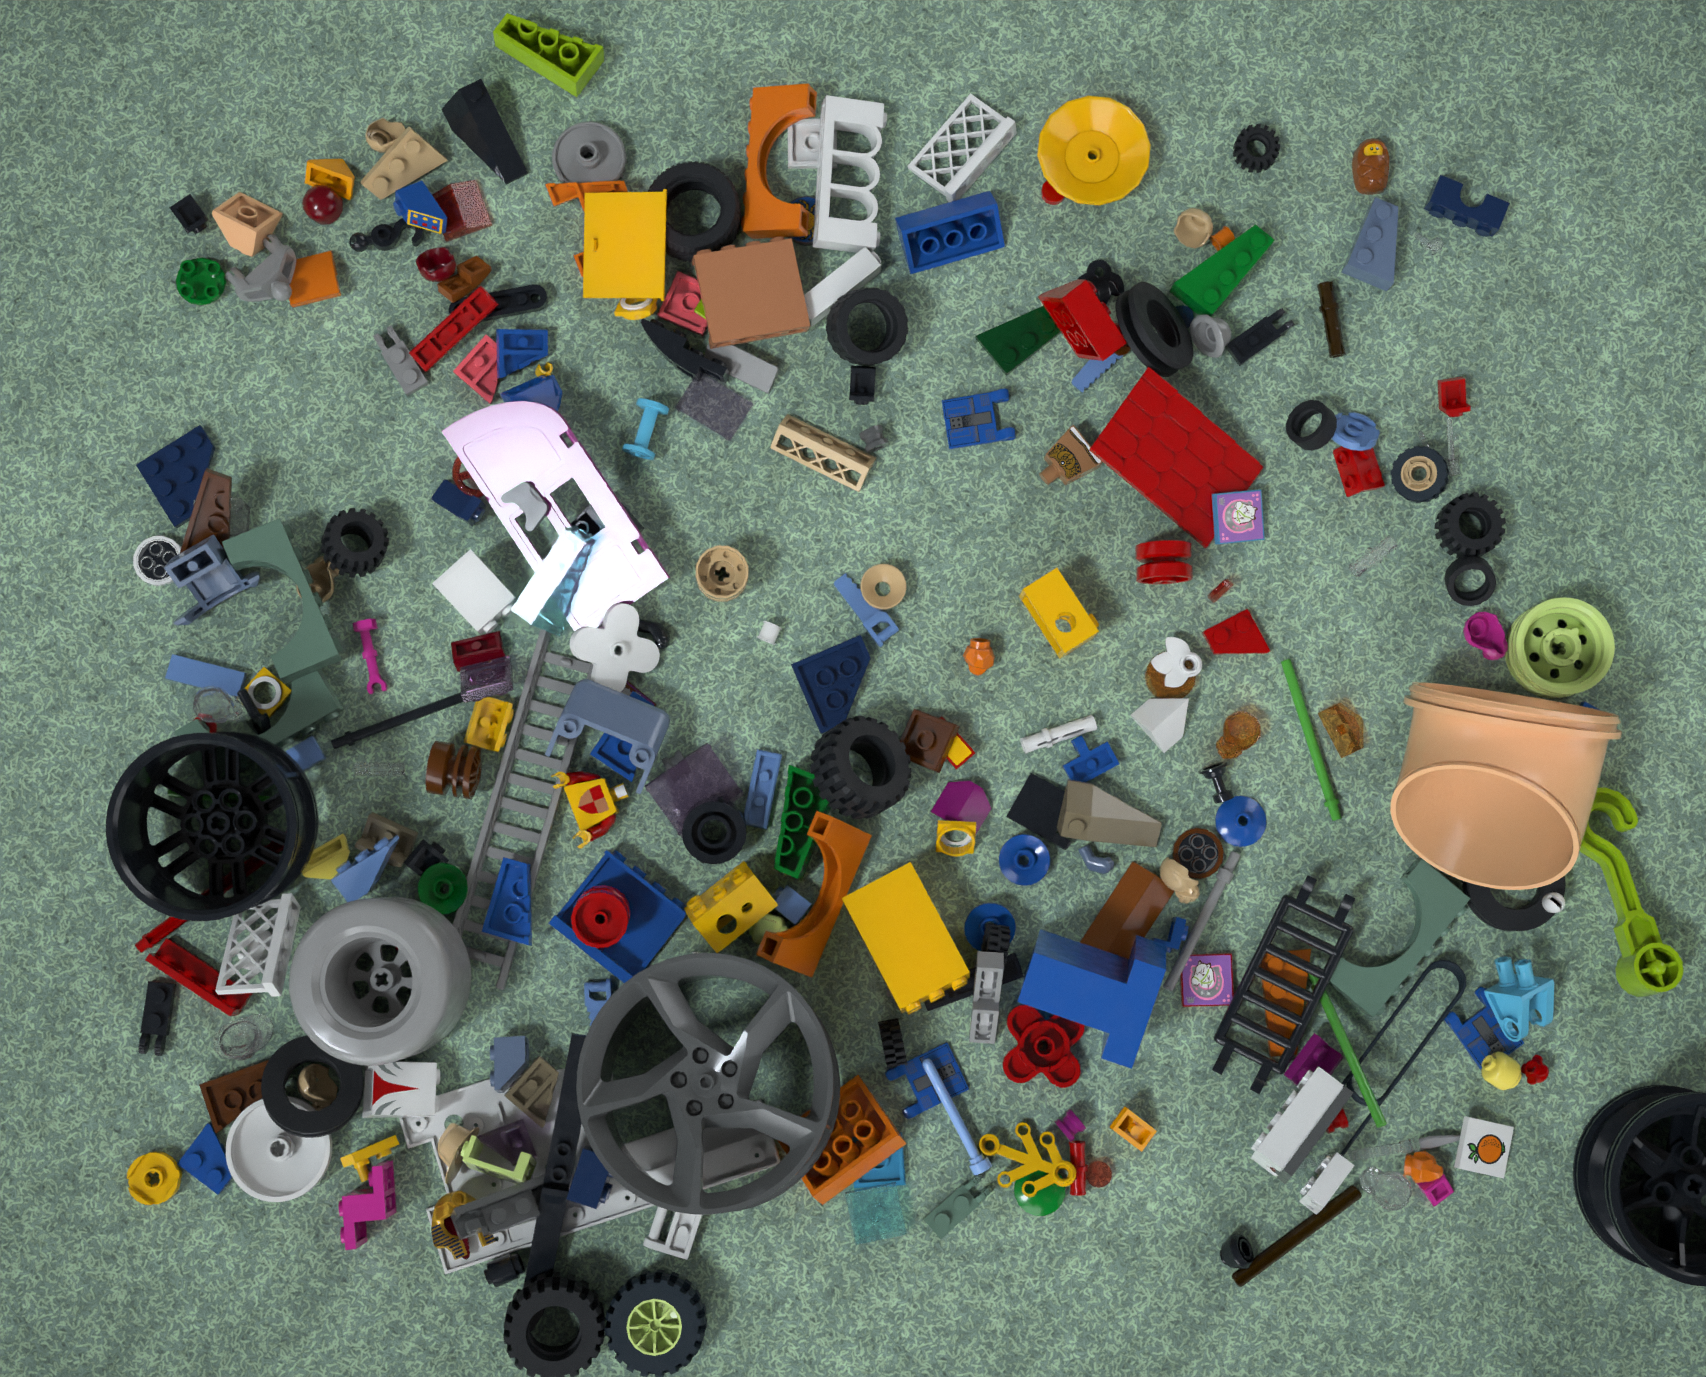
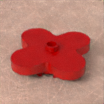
[1002,1004,1085,1088]

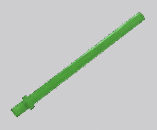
[1281,659,1342,821]
[1308,974,1387,1128]

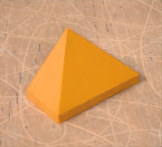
[305,159,355,200]

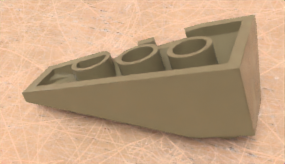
[1057,779,1162,847]

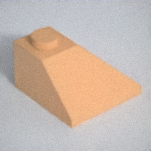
[212,192,283,257]

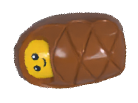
[1352,138,1389,195]

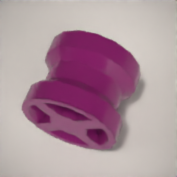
[1054,1109,1086,1142]

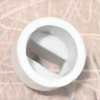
[1542,892,1565,913]

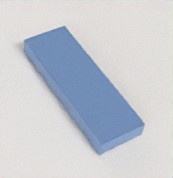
[165,654,247,697]
[744,750,782,829]

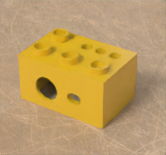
[1019,568,1099,659]
[684,861,778,953]

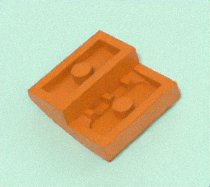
[289,251,341,308]

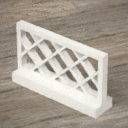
[908,93,1017,202]
[215,893,301,997]

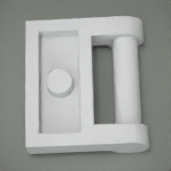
[643,1207,702,1260]

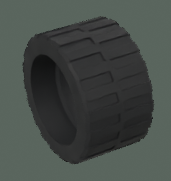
[826,288,909,365]

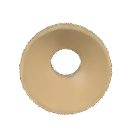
[860,564,906,610]

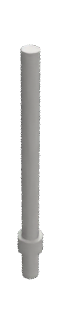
[1163,851,1240,991]

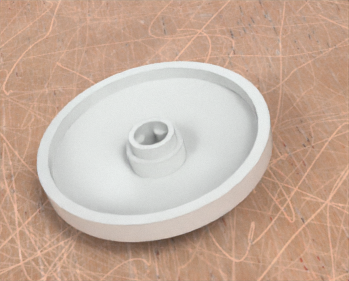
[226,1096,332,1202]

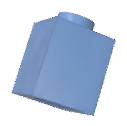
[772,885,812,924]

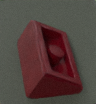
[451,631,506,672]

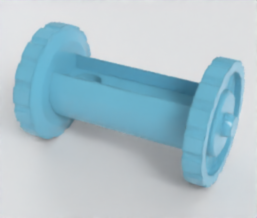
[622,398,669,460]

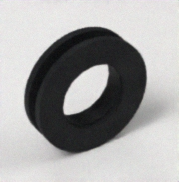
[1115,282,1193,377]
[1462,876,1566,931]
[261,1035,364,1138]

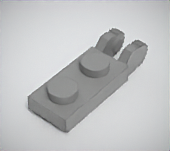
[373,325,429,396]

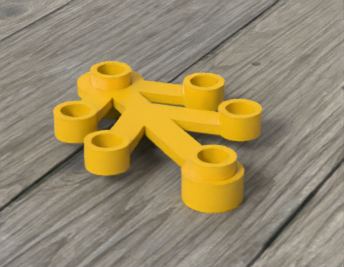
[979,1122,1076,1198]

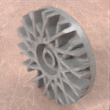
[552,121,627,183]

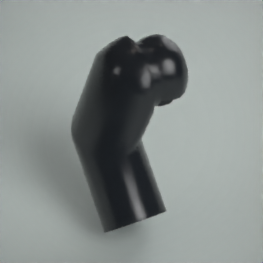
[638,619,670,649]

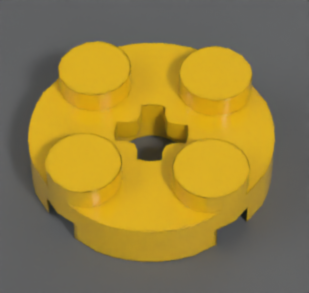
[127,1151,182,1205]

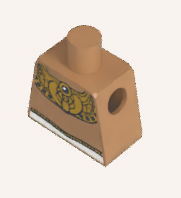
[1039,425,1103,486]

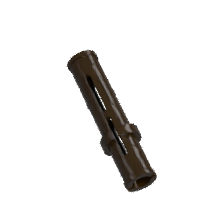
[1317,281,1346,358]

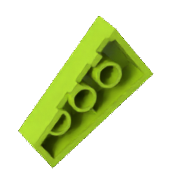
[493,13,604,97]

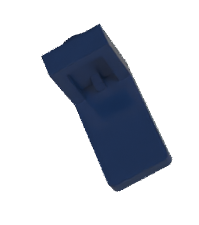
[431,479,487,527]

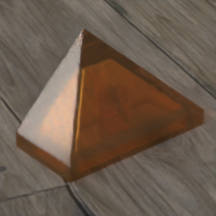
[1318,703,1364,758]

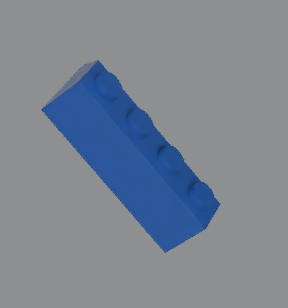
[895,191,1005,274]

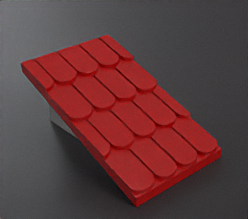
[1089,367,1263,548]

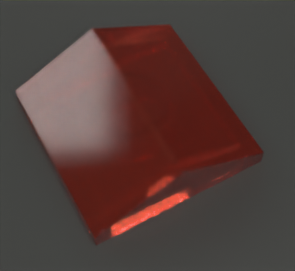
[432,180,493,242]

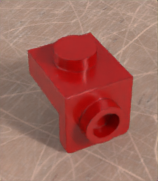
[1438,377,1471,417]

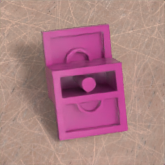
[339,1160,397,1250]

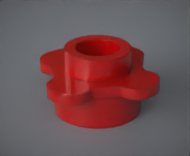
[1521,1055,1549,1085]

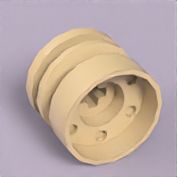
[696,545,748,602]

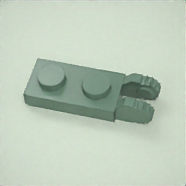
[923,1173,993,1239]

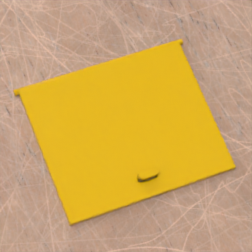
[583,189,667,301]

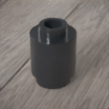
[484,1253,525,1288]

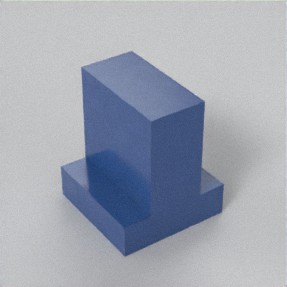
[1017,929,1166,1069]

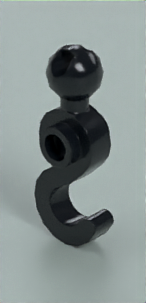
[349,218,424,252]

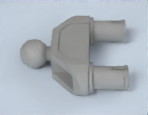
[226,234,296,302]

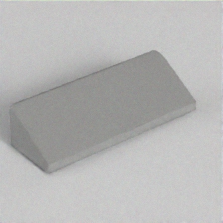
[704,343,779,394]

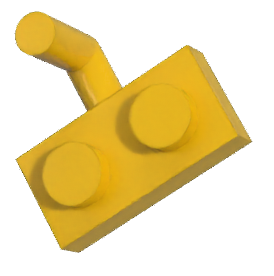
[340,1135,399,1182]

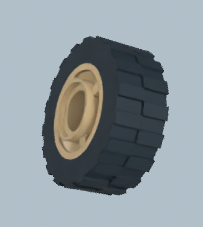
[1391,446,1450,503]

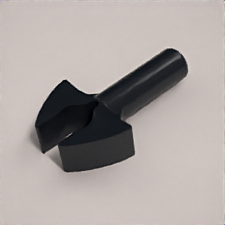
[237,689,271,735]

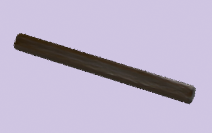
[1232,1185,1362,1287]

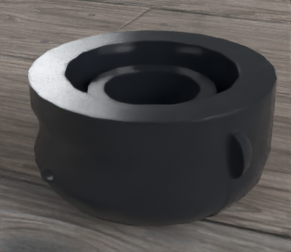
[682,796,746,864]

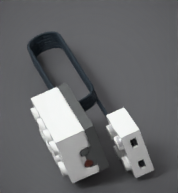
[1251,960,1466,1215]

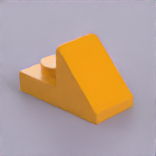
[1109,1106,1157,1152]

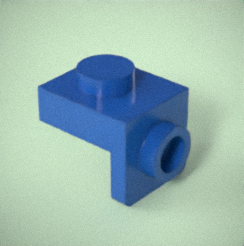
[1151,917,1189,953]

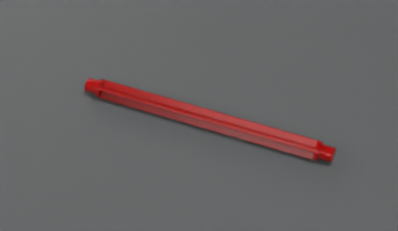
[135,841,284,953]

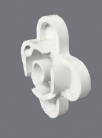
[570,603,660,692]

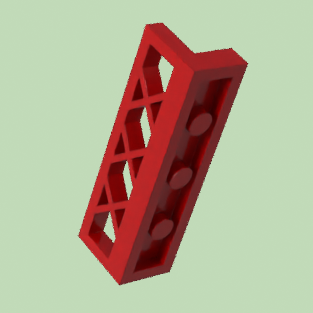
[145,938,253,1017]

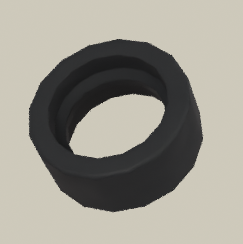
[1286,400,1337,451]
[1444,555,1496,606]

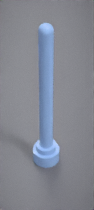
[922,1059,992,1175]

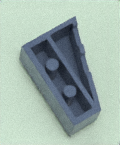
[1341,197,1398,291]

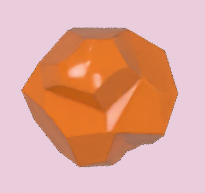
[963,638,995,676]
[1404,1151,1444,1183]

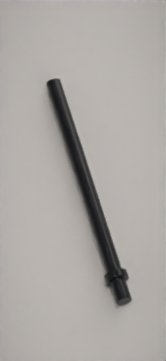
[331,682,493,749]

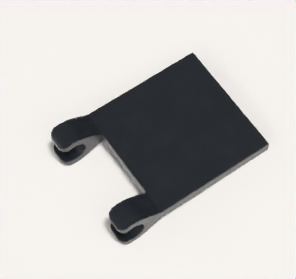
[1006,773,1070,850]

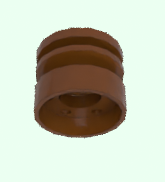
[425,741,482,800]

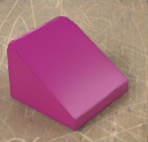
[1416,1174,1454,1207]

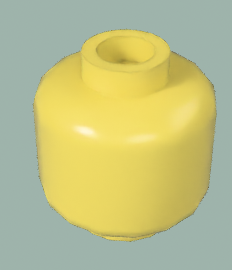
[1481,1051,1522,1090]

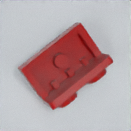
[1333,446,1385,497]

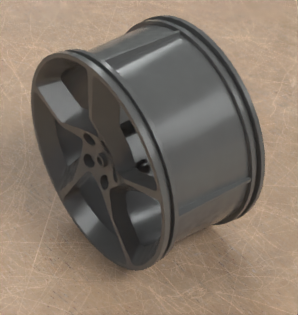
[576,953,840,1215]

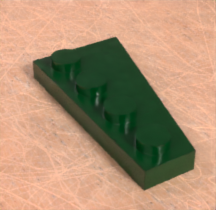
[975,306,1061,376]

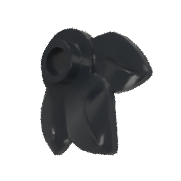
[1078,260,1125,304]

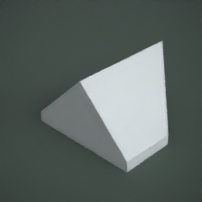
[1130,698,1189,753]

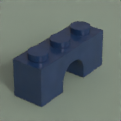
[1424,175,1510,237]

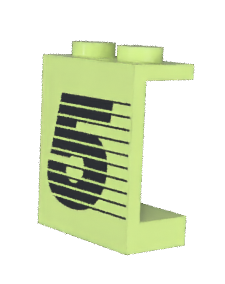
[461,1135,537,1184]

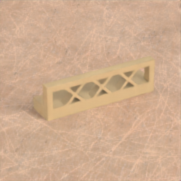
[770,414,876,492]

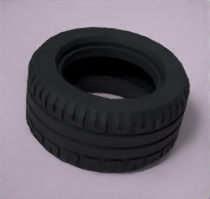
[648,161,741,263]

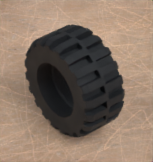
[810,716,911,819]
[503,1272,605,1377]

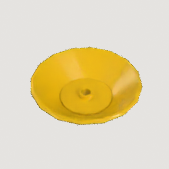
[1037,96,1151,206]

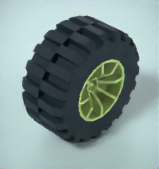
[605,1269,707,1377]

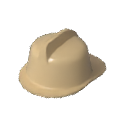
[437,1123,480,1184]

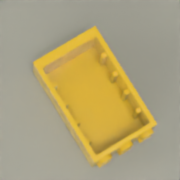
[842,862,970,1015]

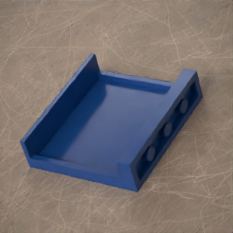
[549,850,687,983]

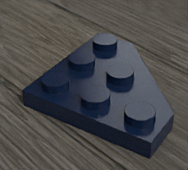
[136,425,215,528]
[791,635,871,735]

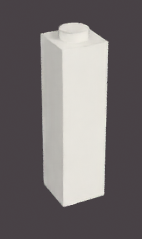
[804,247,882,327]

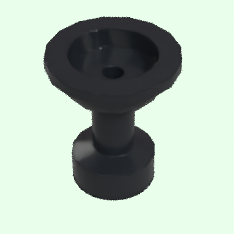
[1198,762,1234,804]

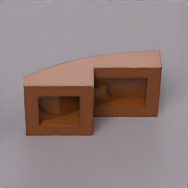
[437,255,492,303]

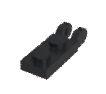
[1225,308,1295,366]
[138,981,176,1056]

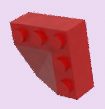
[1038,279,1127,361]

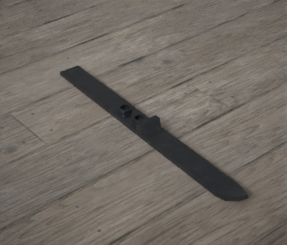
[524,1033,586,1332]

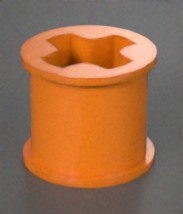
[1210,226,1235,251]

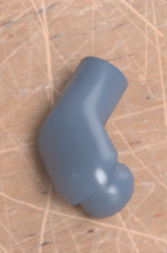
[1078,844,1114,874]

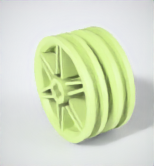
[1505,597,1615,699]

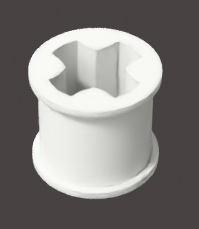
[757,621,782,645]

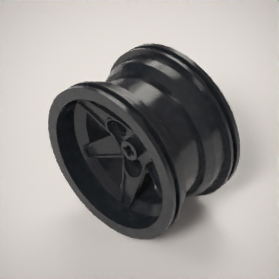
[1573,1085,1706,1287]

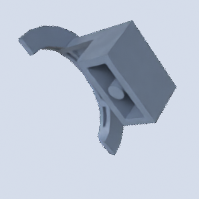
[164,534,260,625]

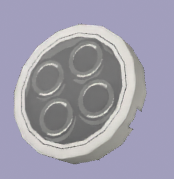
[133,536,181,586]

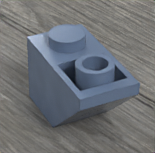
[490,1036,529,1093]

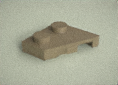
[504,1055,559,1128]

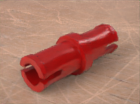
[1069,1140,1088,1196]

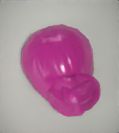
[1463,612,1508,660]

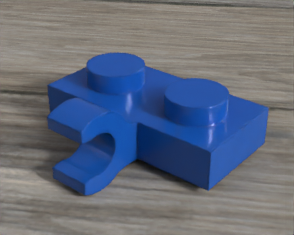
[1062,735,1120,782]

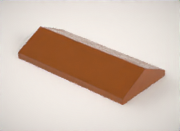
[1080,861,1174,959]

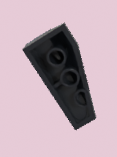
[441,79,528,185]

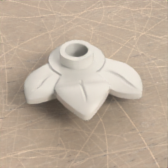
[1151,637,1202,688]

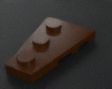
[199,1060,269,1134]

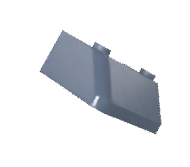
[545,679,670,794]

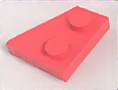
[453,335,499,404]

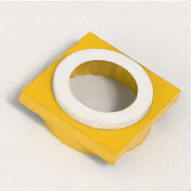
[614,298,658,320]
[244,667,292,718]
[936,820,976,856]

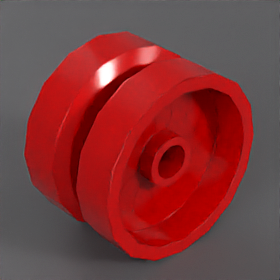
[1135,540,1193,584]
[571,885,631,948]

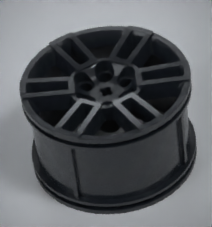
[106,732,319,921]

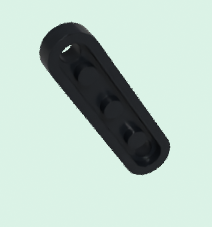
[449,284,548,322]

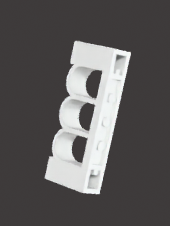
[813,95,887,253]

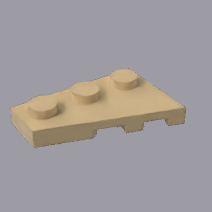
[360,126,448,200]

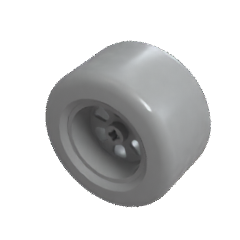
[289,897,471,1066]

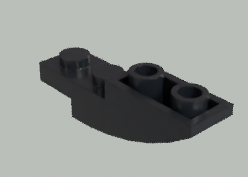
[641,318,730,383]

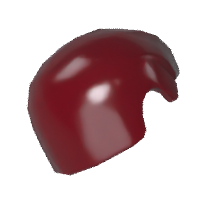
[302,184,343,225]
[416,247,456,282]

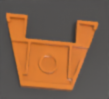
[545,181,628,277]

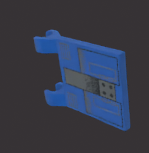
[942,388,1016,450]
[1444,987,1524,1070]
[885,1042,969,1119]

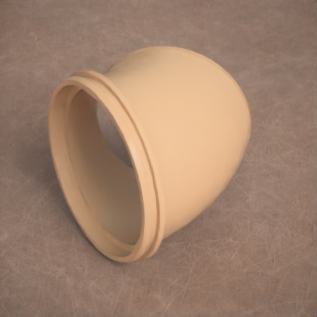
[1390,682,1622,890]

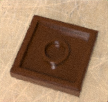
[900,709,960,773]

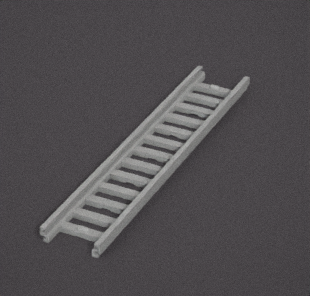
[453,629,593,990]

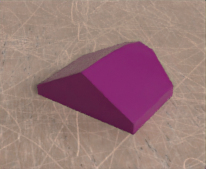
[931,781,992,836]

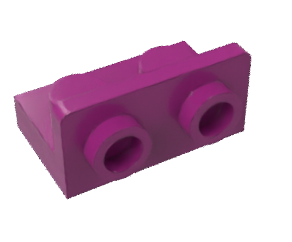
[1283,1033,1344,1086]

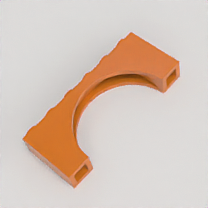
[741,83,817,239]
[756,811,872,977]

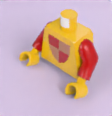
[551,771,629,849]

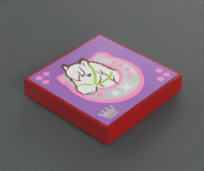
[1180,954,1233,1007]

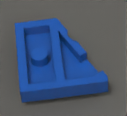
[496,329,548,378]
[177,1122,233,1195]

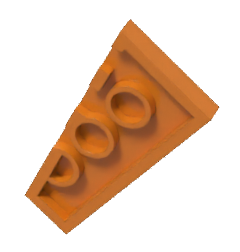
[1260,949,1311,1057]

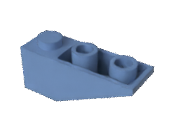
[331,835,399,902]

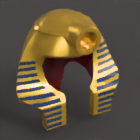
[431,1191,495,1260]

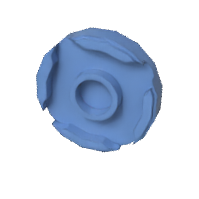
[1332,412,1380,451]

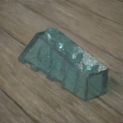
[511,525,596,636]

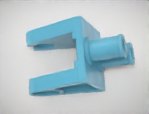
[1484,956,1554,1042]

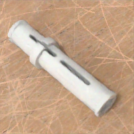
[1020,714,1097,754]

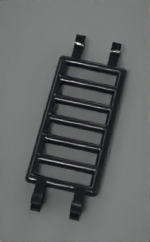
[1212,875,1355,1094]

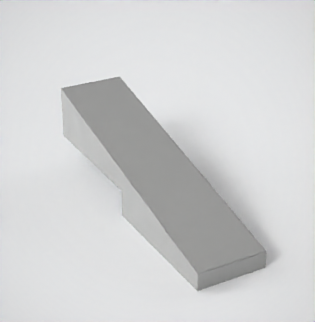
[969,951,1004,1044]

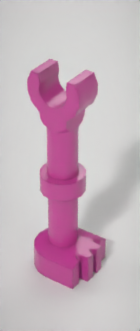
[352,618,388,694]

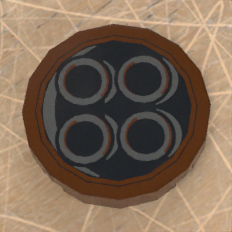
[1172,828,1224,879]

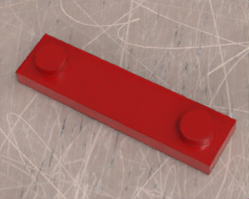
[409,286,499,372]

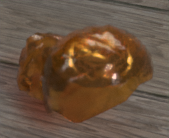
[1216,711,1261,759]

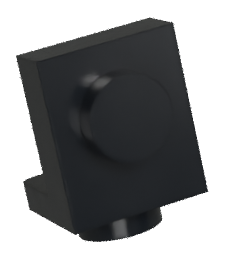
[169,194,209,235]
[849,366,876,405]
[404,839,449,876]

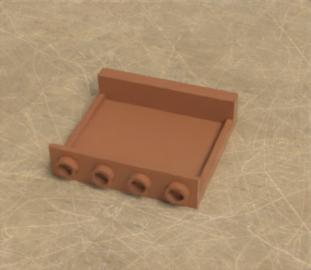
[692,237,810,349]

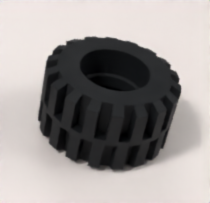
[1434,492,1506,558]
[321,508,389,578]

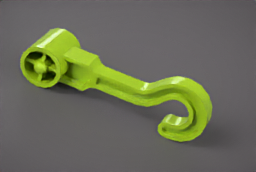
[1580,787,1684,997]

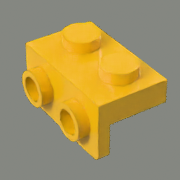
[464,694,514,752]

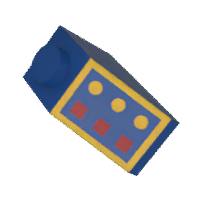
[393,181,447,234]

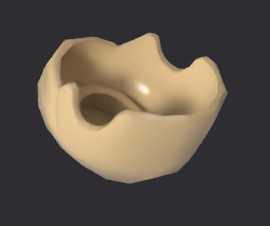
[1174,208,1213,249]

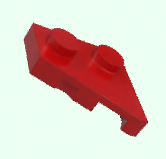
[1202,609,1270,655]

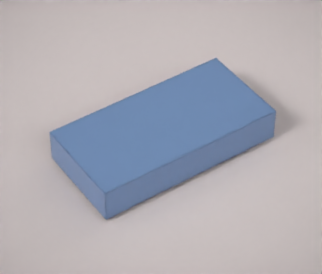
[285,736,326,771]

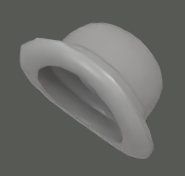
[1190,315,1231,358]

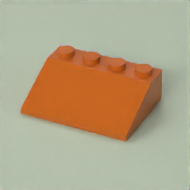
[778,1075,907,1205]

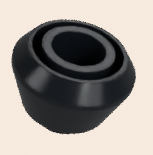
[1220,1233,1254,1269]

